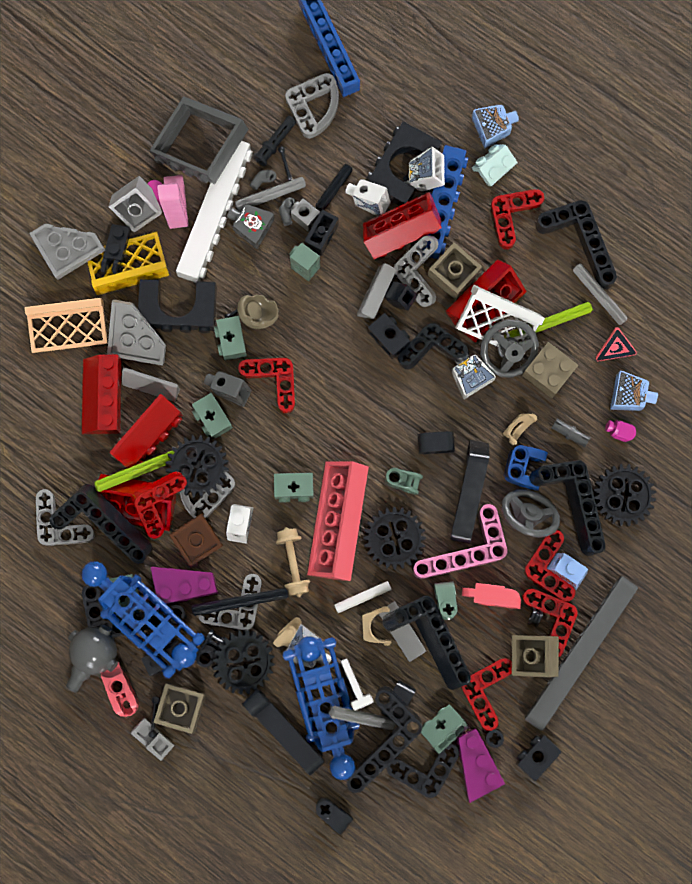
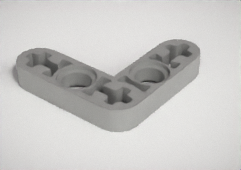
[394,235,438,307]
[36,489,95,546]
[198,574,262,630]

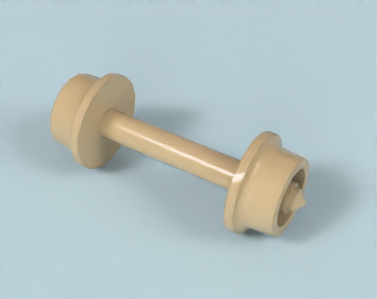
[276,527,310,597]

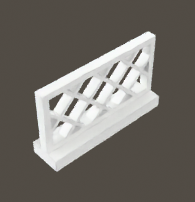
[455,285,545,347]
[341,659,373,711]

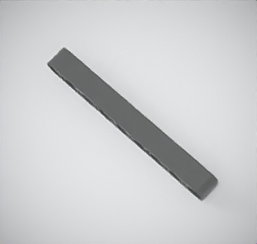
[524,575,638,731]

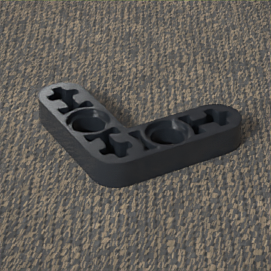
[398,323,469,370]
[387,744,459,798]

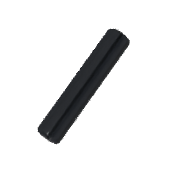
[315,164,353,211]

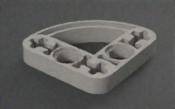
[285,73,338,138]
[180,450,235,519]

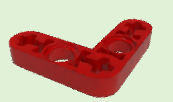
[491,189,544,249]
[238,358,295,413]
[131,471,187,539]
[524,530,575,602]
[522,589,578,657]
[461,658,512,731]

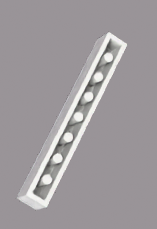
[176,141,252,283]

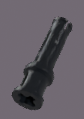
[252,116,297,167]

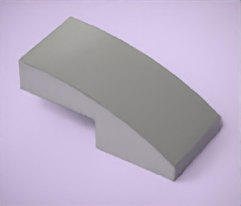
[131,717,174,761]

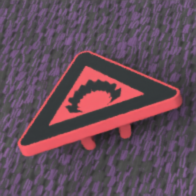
[596,328,637,361]

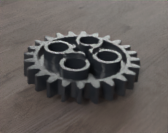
[166,435,229,498]
[593,464,656,527]
[363,507,426,570]
[211,629,275,695]

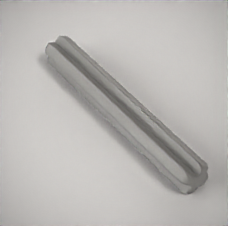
[235,177,306,211]
[573,264,627,325]
[329,706,396,730]

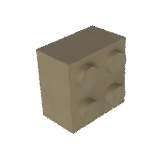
[428,243,482,300]
[522,342,578,399]
[512,635,559,677]
[154,683,206,734]

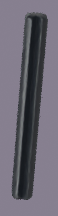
[192,588,289,616]

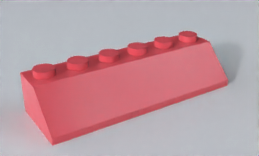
[307,461,369,581]

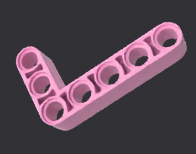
[158,175,188,229]
[413,504,507,579]

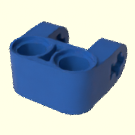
[504,445,548,490]

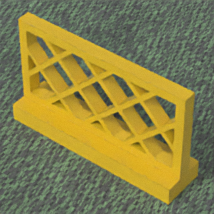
[87,232,169,295]

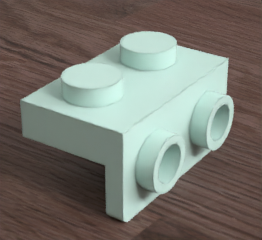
[472,144,518,186]

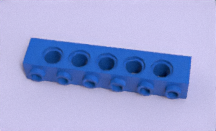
[299,0,360,97]
[417,145,468,259]

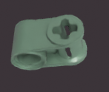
[385,468,423,495]
[434,581,457,620]

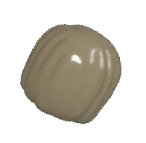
[237,295,279,329]

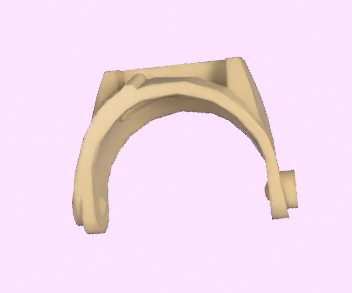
[503,413,537,445]
[362,607,392,645]
[273,617,302,647]

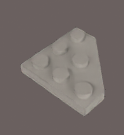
[29,224,105,280]
[107,300,166,366]

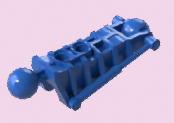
[81,561,205,678]
[282,636,360,780]

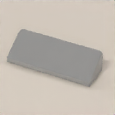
[357,263,396,319]
[122,368,180,402]
[379,601,426,662]

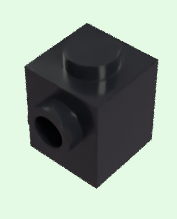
[384,281,418,311]

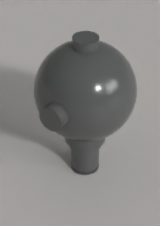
[66,624,118,692]

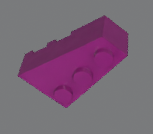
[151,567,218,605]
[457,728,505,803]

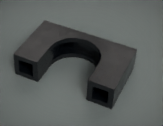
[366,121,442,206]
[138,279,217,333]

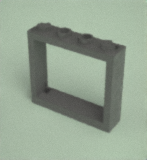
[150,96,249,185]

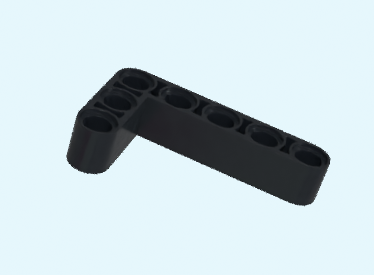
[536,200,617,290]
[450,440,490,544]
[529,460,606,556]
[49,484,152,564]
[82,585,187,638]
[382,596,471,690]
[347,686,422,793]
[242,689,325,776]

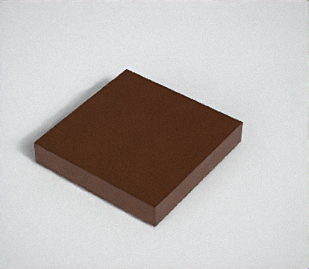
[169,513,223,567]

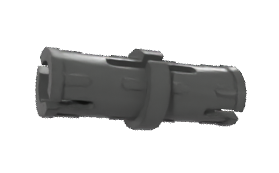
[551,418,591,448]

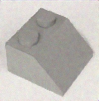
[109,176,162,232]

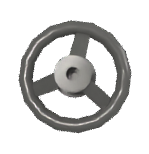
[480,319,539,378]
[502,489,560,537]

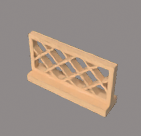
[25,298,108,353]

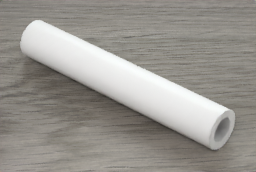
[334,581,391,613]

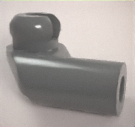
[249,170,276,190]
[279,197,295,226]

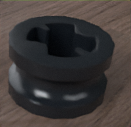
[528,608,543,628]
[485,730,504,748]

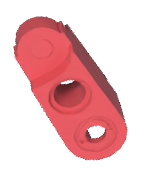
[461,583,521,609]
[101,662,139,717]

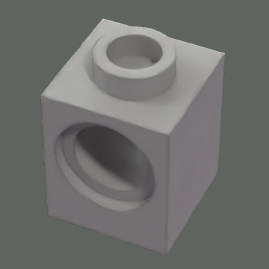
[291,199,320,232]

